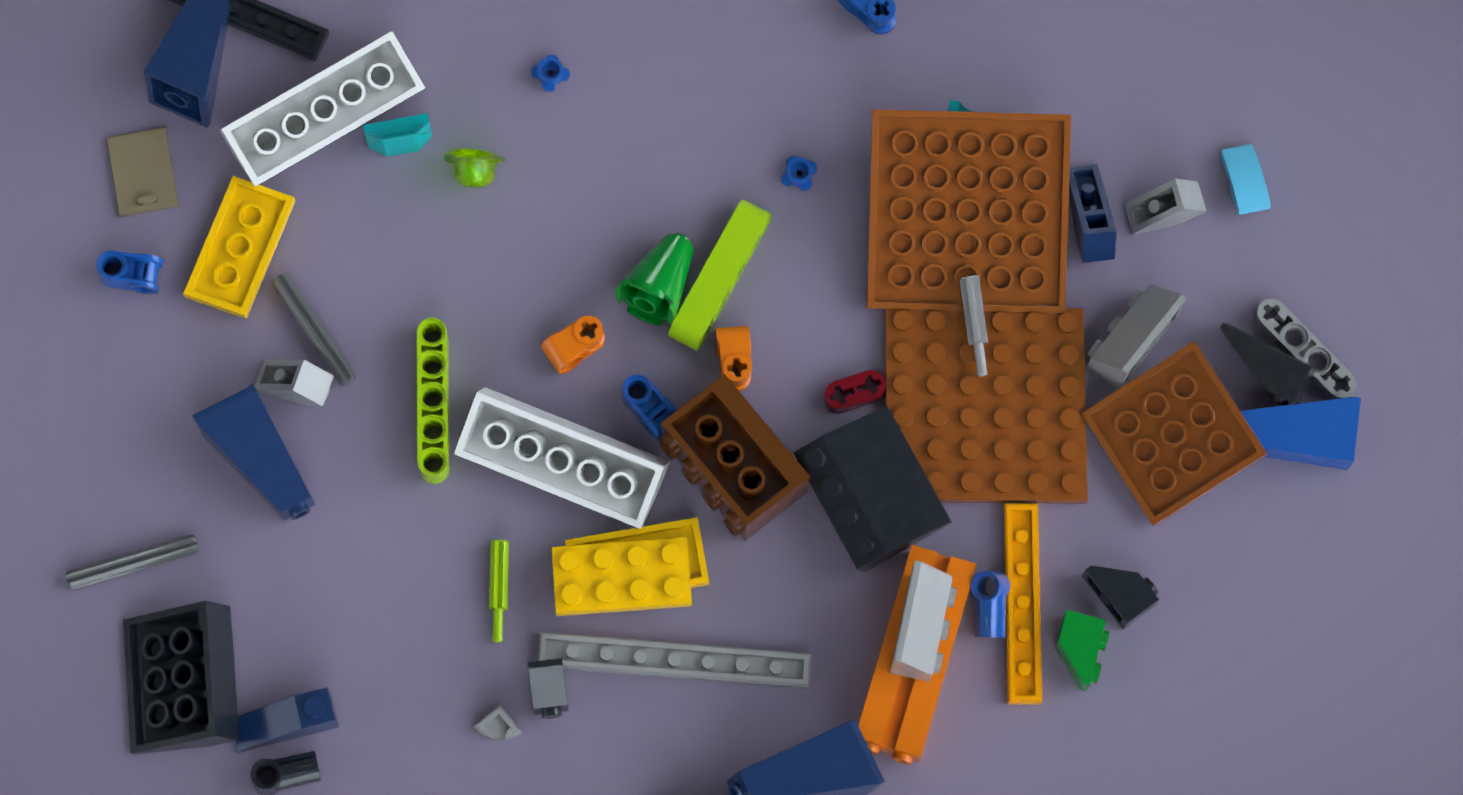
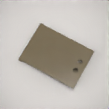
[106,126,179,217]

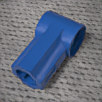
[971,571,1010,637]

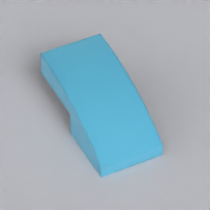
[1220,144,1271,215]

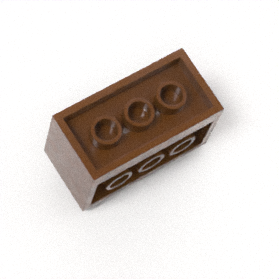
[660,374,810,541]

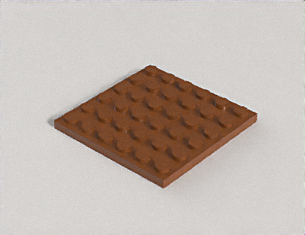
[867,109,1071,313]
[885,308,1088,504]

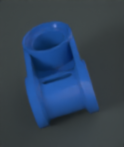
[838,0,896,35]
[96,250,164,294]
[622,374,677,439]

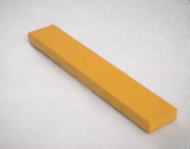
[1003,503,1042,705]

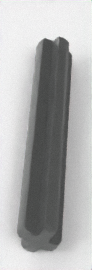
[272,273,356,386]
[66,534,199,590]

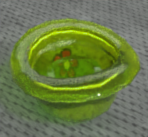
[444,147,505,188]

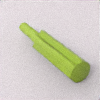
[489,540,510,643]

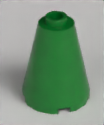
[615,233,694,326]

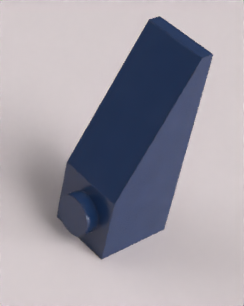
[1069,164,1117,263]
[236,687,339,753]

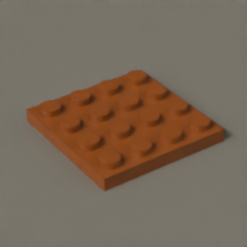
[1081,341,1268,526]

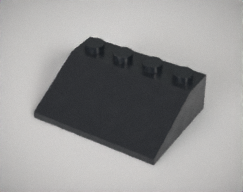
[793,406,952,572]
[123,600,240,754]

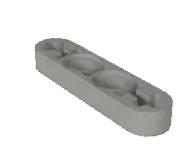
[1254,298,1357,400]

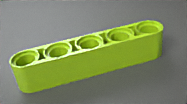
[668,199,772,351]
[417,317,450,484]

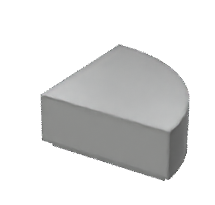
[473,705,522,741]

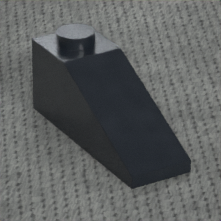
[1220,322,1317,405]

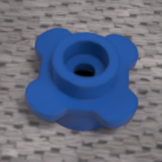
[531,55,570,92]
[781,156,817,191]

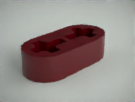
[824,370,886,413]

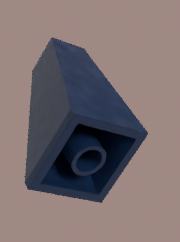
[144,0,230,128]
[192,385,315,520]
[726,719,885,795]

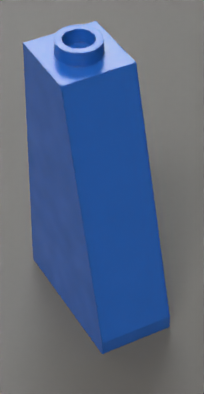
[1241,397,1361,470]

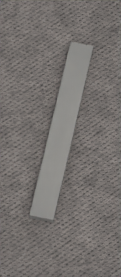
[538,632,811,689]

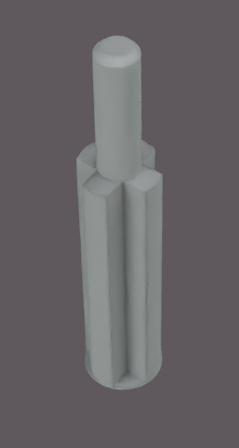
[959,276,988,377]

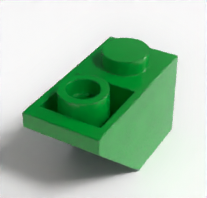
[1055,610,1110,691]

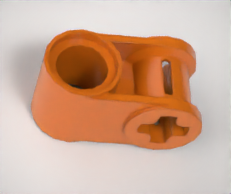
[540,315,605,375]
[715,325,752,392]

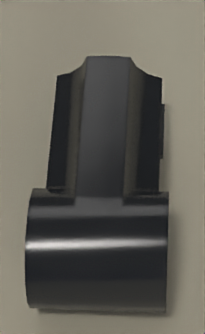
[251,751,321,795]

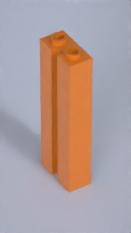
[858,545,977,765]

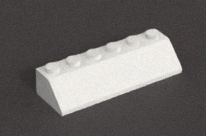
[219,31,425,186]
[454,387,670,529]

